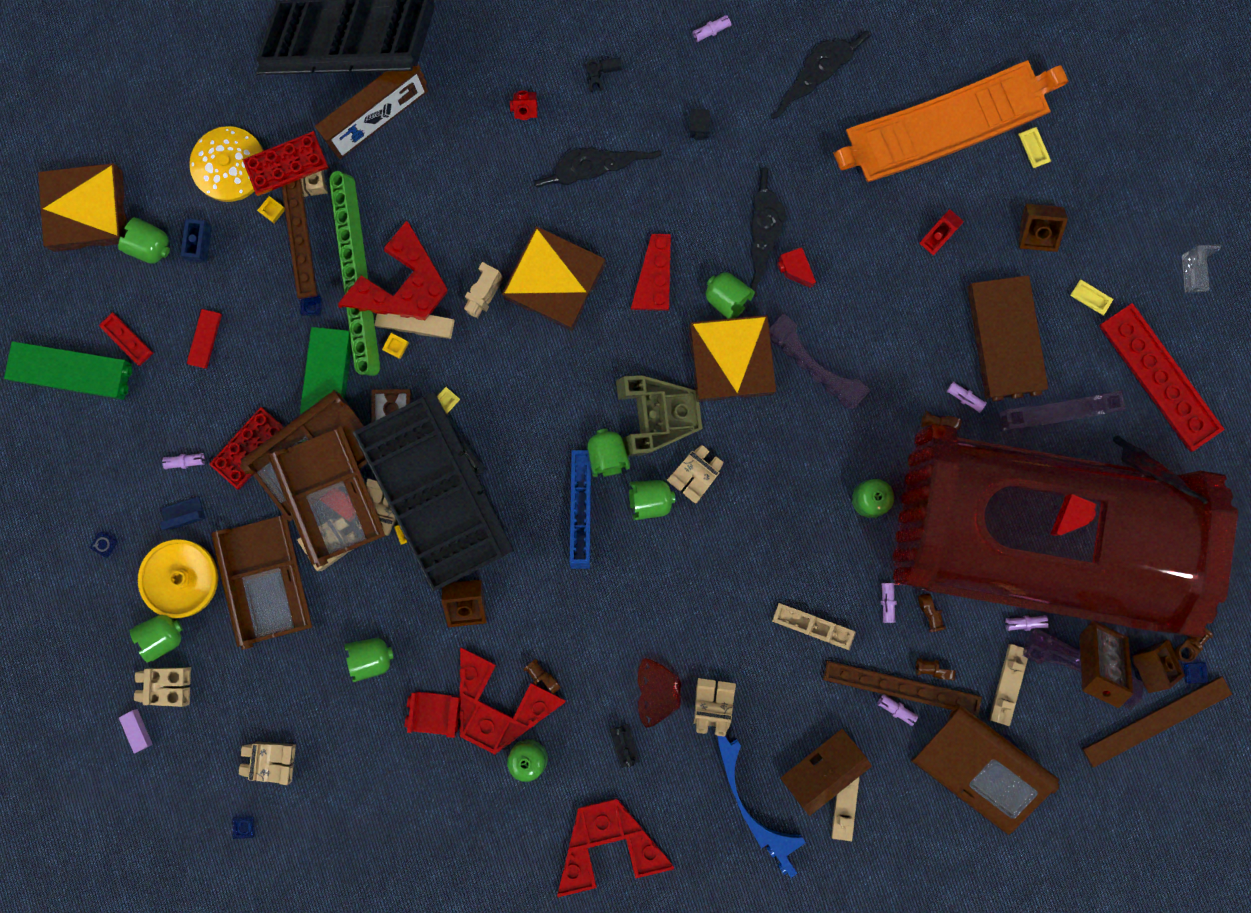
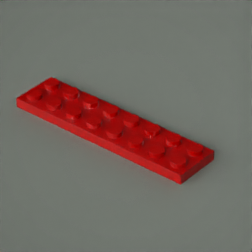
[1099,303,1225,452]

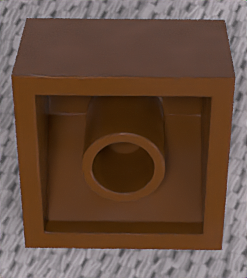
[1019,204,1068,252]
[441,580,487,628]
[1132,639,1185,693]

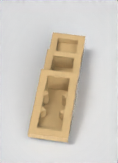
[375,313,455,339]
[772,603,856,650]

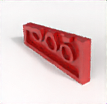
[631,234,671,311]

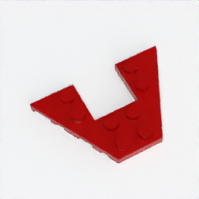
[338,221,448,321]
[460,647,566,754]
[557,798,674,897]

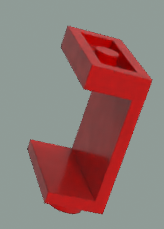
[405,691,460,738]

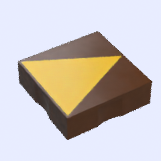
[38,163,127,252]
[502,226,606,332]
[689,315,776,402]

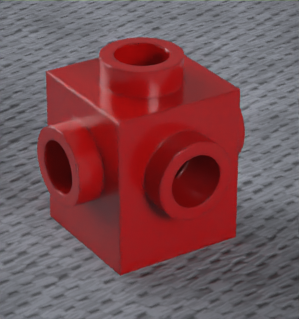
[510,90,538,120]

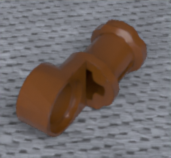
[920,411,962,433]
[918,593,947,633]
[1175,625,1214,662]
[523,658,561,694]
[915,658,956,680]

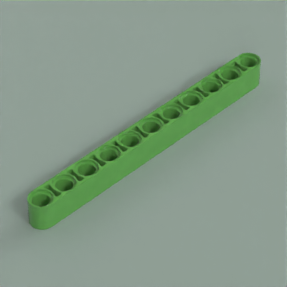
[330,171,380,376]

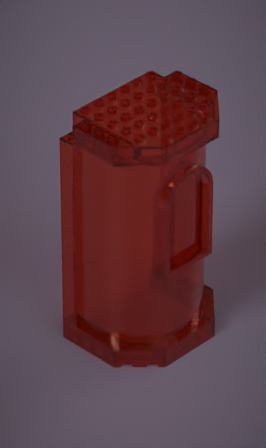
[892,423,1238,638]

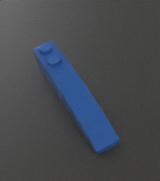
[570,450,591,569]

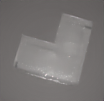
[1182,245,1221,293]

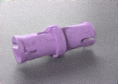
[692,15,731,42]
[947,382,987,413]
[162,453,205,469]
[881,583,897,623]
[1005,615,1048,631]
[877,694,918,726]

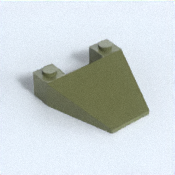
[616,375,702,457]

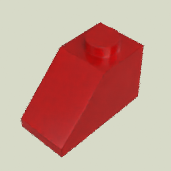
[919,209,964,256]
[777,247,816,288]
[1050,494,1096,536]

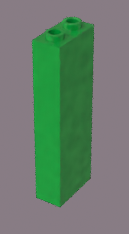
[299,327,352,443]
[4,342,132,400]

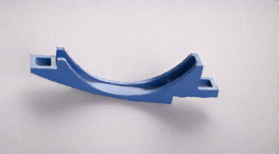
[717,736,806,878]

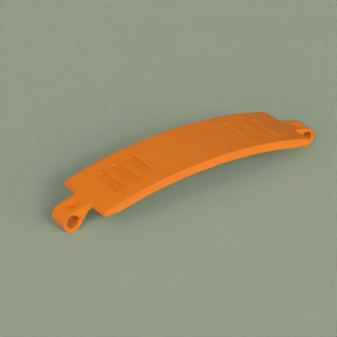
[833,60,1069,182]

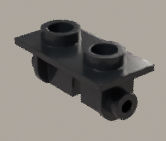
[610,724,640,768]

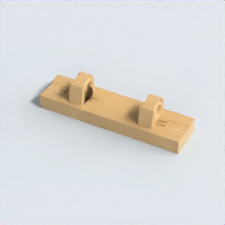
[989,644,1030,726]
[831,777,859,841]

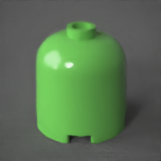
[118,217,170,264]
[706,272,755,319]
[587,429,630,477]
[852,479,894,518]
[629,480,675,520]
[130,615,183,663]
[345,638,394,682]
[507,739,548,782]

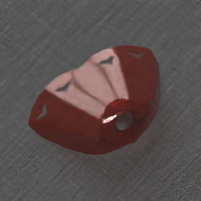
[638,658,681,728]

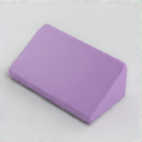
[119,709,153,754]

